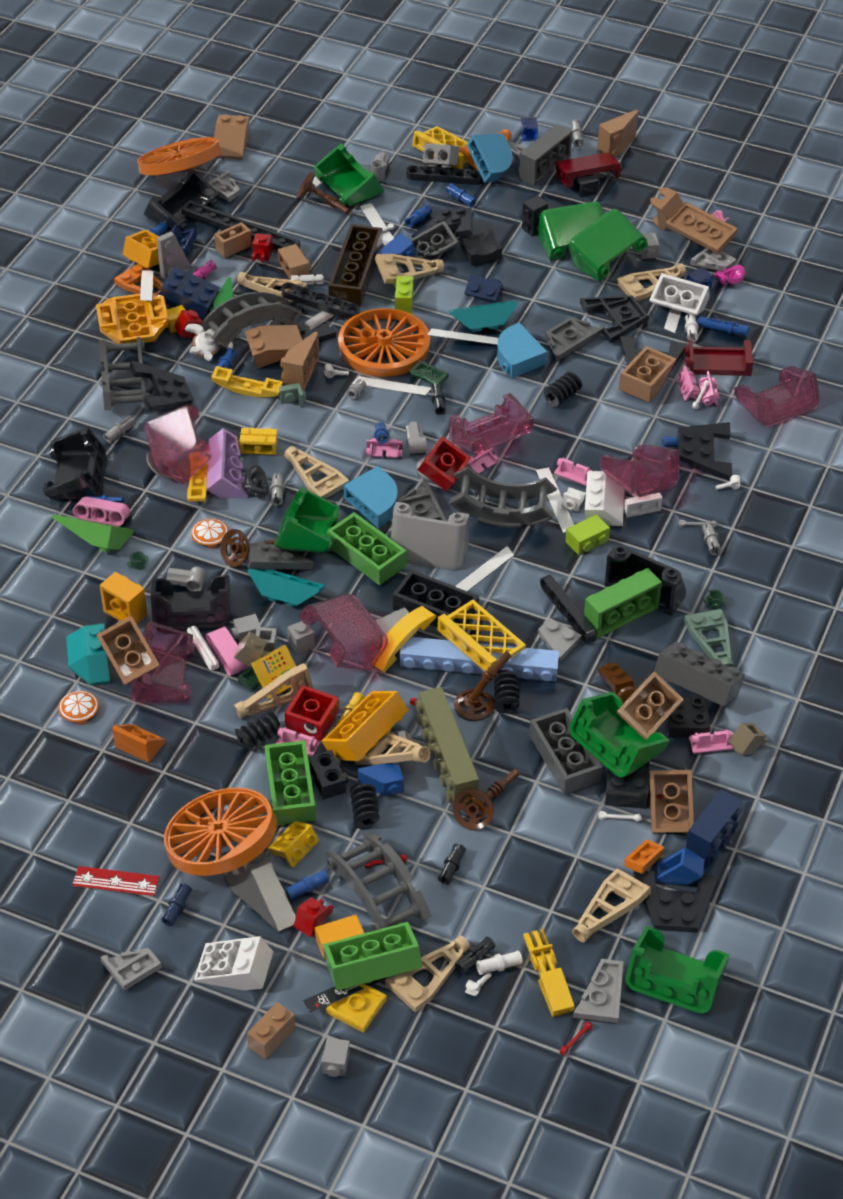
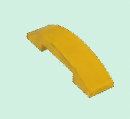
[211,366,283,397]
[187,453,208,502]
[370,606,436,673]

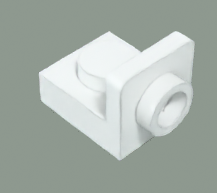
[561,487,586,512]

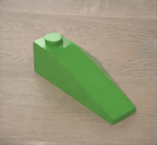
[52,514,134,553]

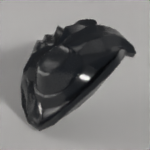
[242,465,269,497]

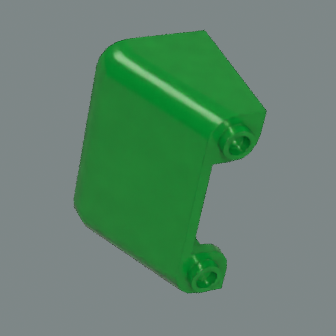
[313,143,384,207]
[538,202,605,260]
[569,209,648,281]
[274,487,341,553]
[569,692,670,777]
[625,926,730,1014]

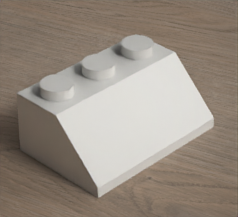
[649,273,709,316]
[585,471,625,526]

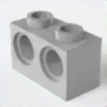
[423,143,459,168]

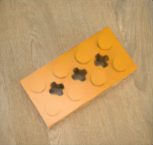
[322,691,409,761]

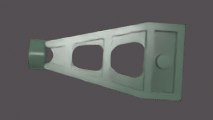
[684,609,735,667]

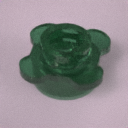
[127,551,149,570]
[703,589,726,609]

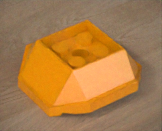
[96,293,169,344]

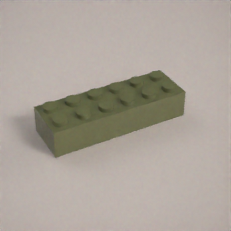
[416,687,479,806]

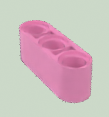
[73,497,130,526]
[206,627,249,676]

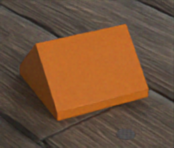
[112,724,166,763]

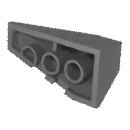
[410,221,459,258]
[224,851,296,933]

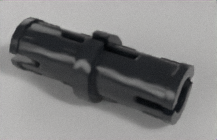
[431,383,446,415]
[438,843,466,885]
[455,937,496,974]

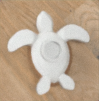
[185,324,233,361]

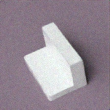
[623,493,662,518]

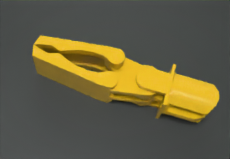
[523,929,575,1017]

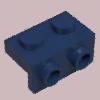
[171,225,198,255]
[464,274,504,303]

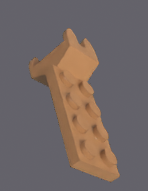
[650,188,738,254]

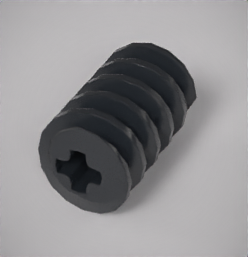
[544,372,582,407]
[494,670,520,714]
[235,711,280,750]
[349,783,380,830]

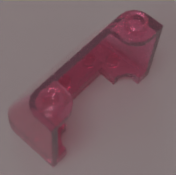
[734,366,820,427]
[449,393,534,454]
[144,405,212,484]
[600,444,680,497]
[299,594,388,670]
[130,621,195,703]

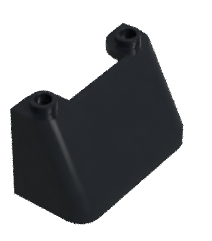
[144,169,219,232]
[43,427,106,499]
[604,546,687,616]
[151,575,230,631]

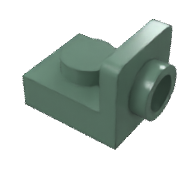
[279,383,306,407]

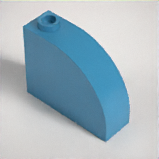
[467,134,512,183]
[497,323,547,379]
[344,466,398,528]

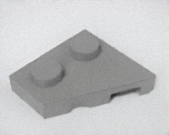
[690,248,736,271]
[538,618,581,662]

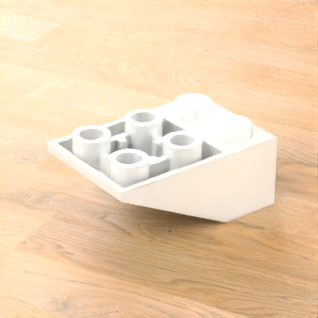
[194,936,274,991]

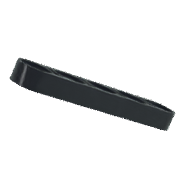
[406,165,483,185]
[281,282,360,320]
[540,575,597,644]

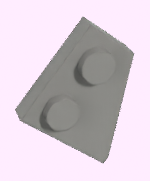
[209,171,240,202]
[101,948,162,991]

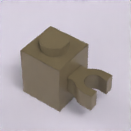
[234,632,270,667]
[729,722,768,755]

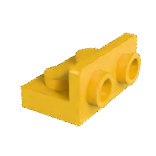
[268,821,319,868]

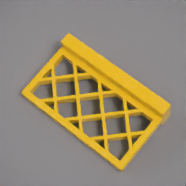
[412,126,468,169]
[438,600,526,672]

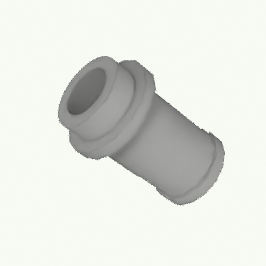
[347,379,366,399]

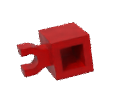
[252,234,273,263]
[174,310,206,338]
[294,897,334,938]

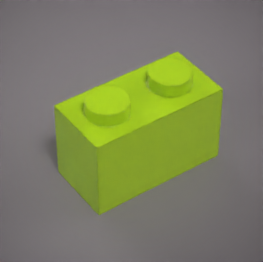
[395,276,414,314]
[565,514,610,555]

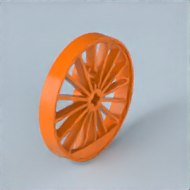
[137,137,222,176]
[338,308,430,377]
[164,788,277,876]

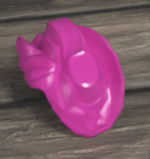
[714,265,745,286]

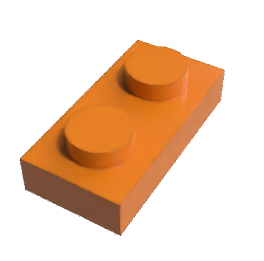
[624,839,665,874]

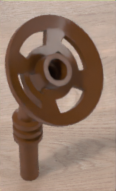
[296,170,350,215]
[220,529,276,567]
[454,651,512,721]
[453,769,520,830]

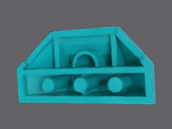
[448,301,518,332]
[248,569,326,606]
[66,623,110,686]

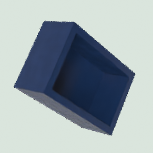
[159,266,220,320]
[686,789,744,868]

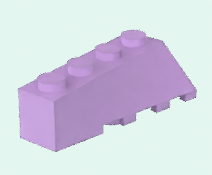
[207,428,249,499]

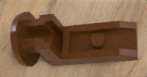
[598,663,637,704]

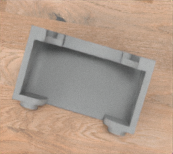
[390,502,469,571]

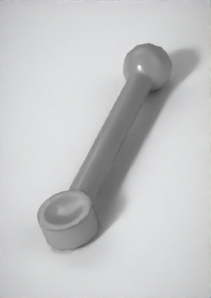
[679,520,718,528]

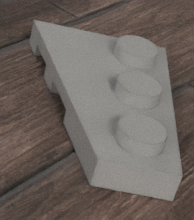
[157,231,192,281]
[573,959,624,1023]

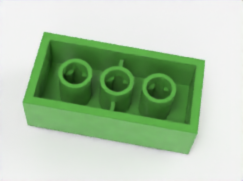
[327,512,407,585]
[584,568,662,639]
[264,740,316,825]
[323,922,422,991]

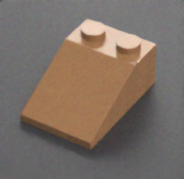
[597,110,638,157]
[214,114,250,160]
[244,325,302,369]
[280,332,319,390]
[619,346,676,402]
[97,616,160,685]
[616,671,684,740]
[649,770,694,833]

